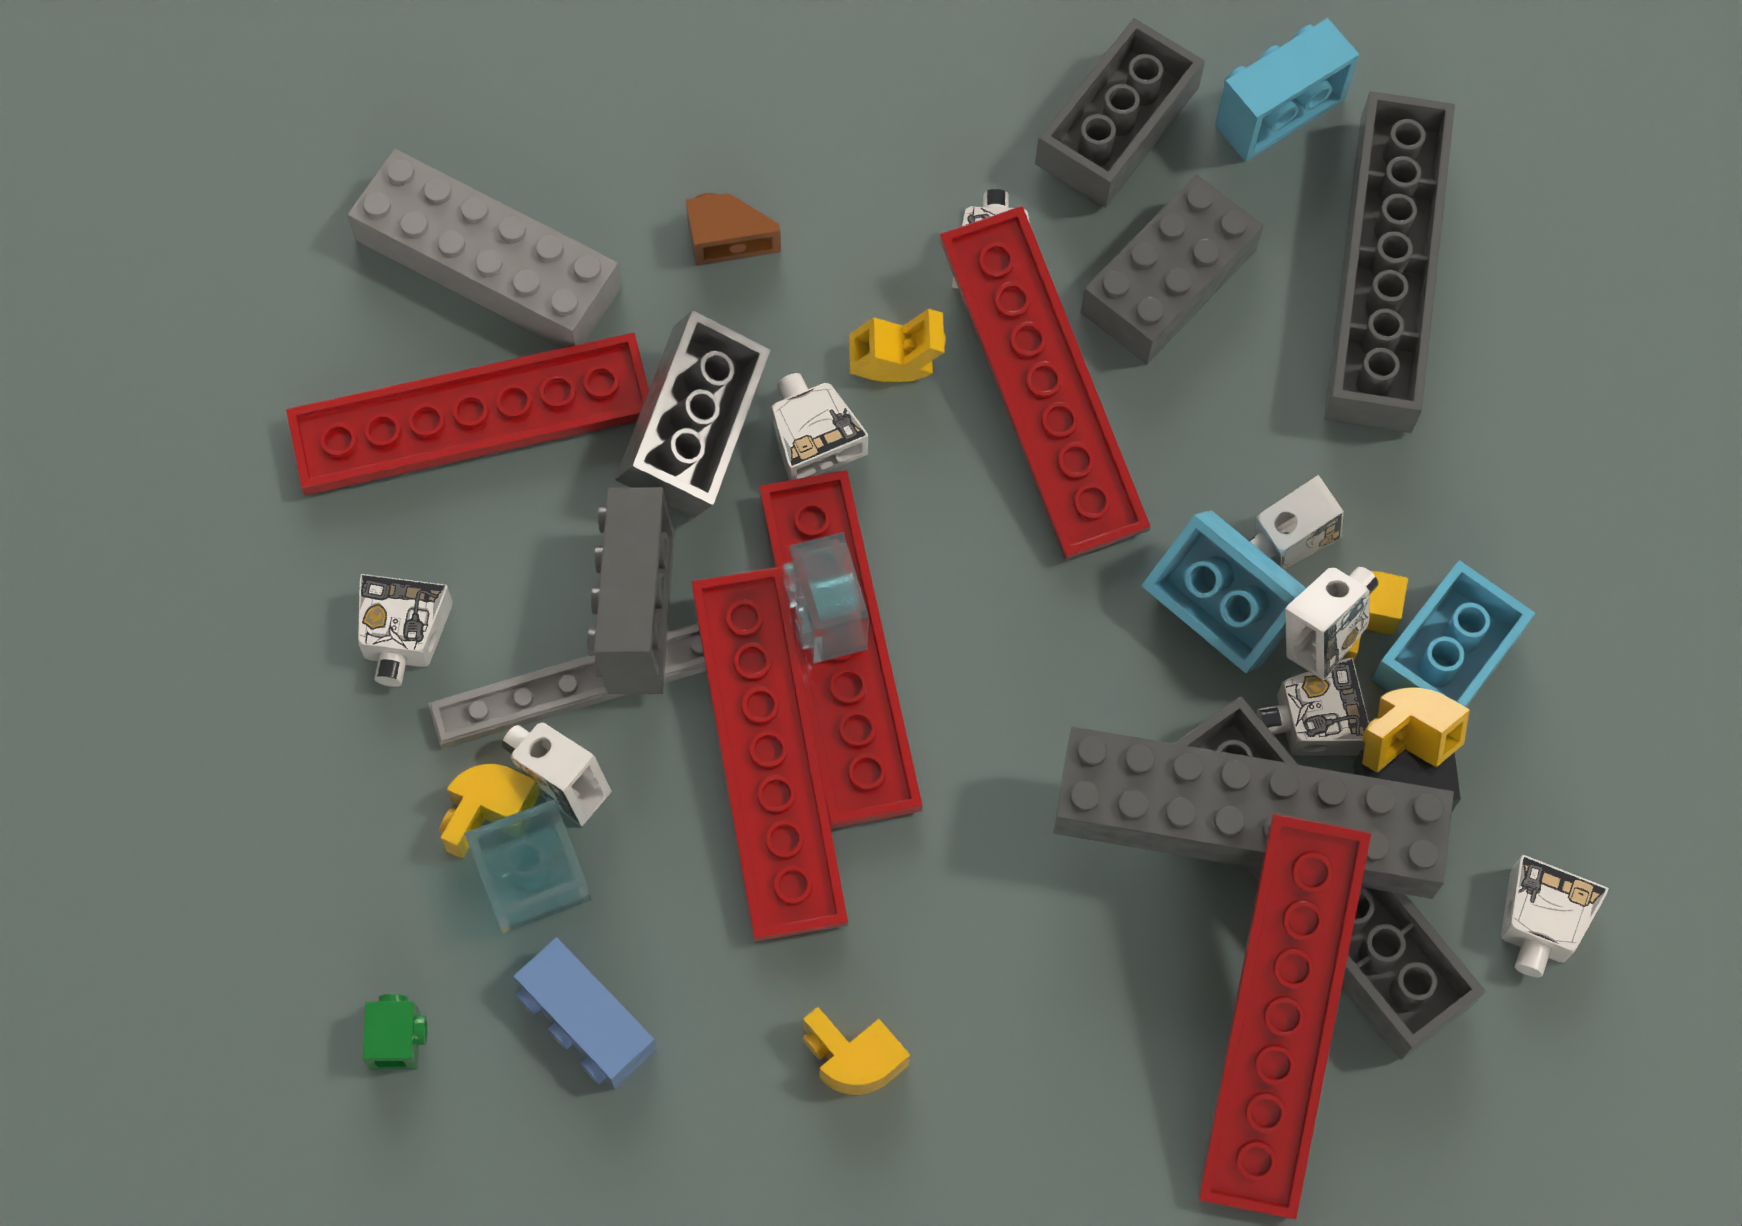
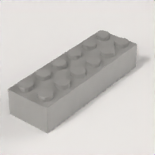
[347,149,622,348]

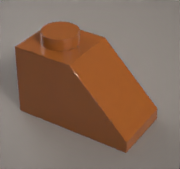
[685,193,781,266]

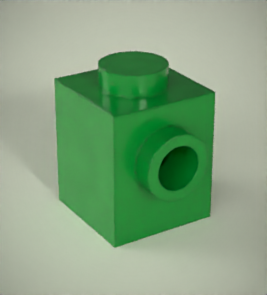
[362,994,428,1070]

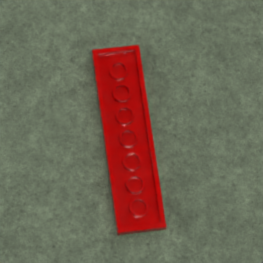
[939,206,1151,561]
[286,332,649,495]
[759,470,923,829]
[691,566,848,942]
[1198,813,1371,1219]

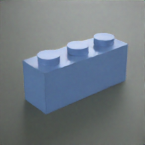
[513,937,657,1090]

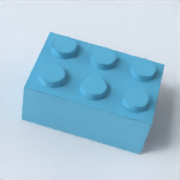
[1215,18,1360,162]
[1141,510,1306,673]
[1371,560,1535,708]

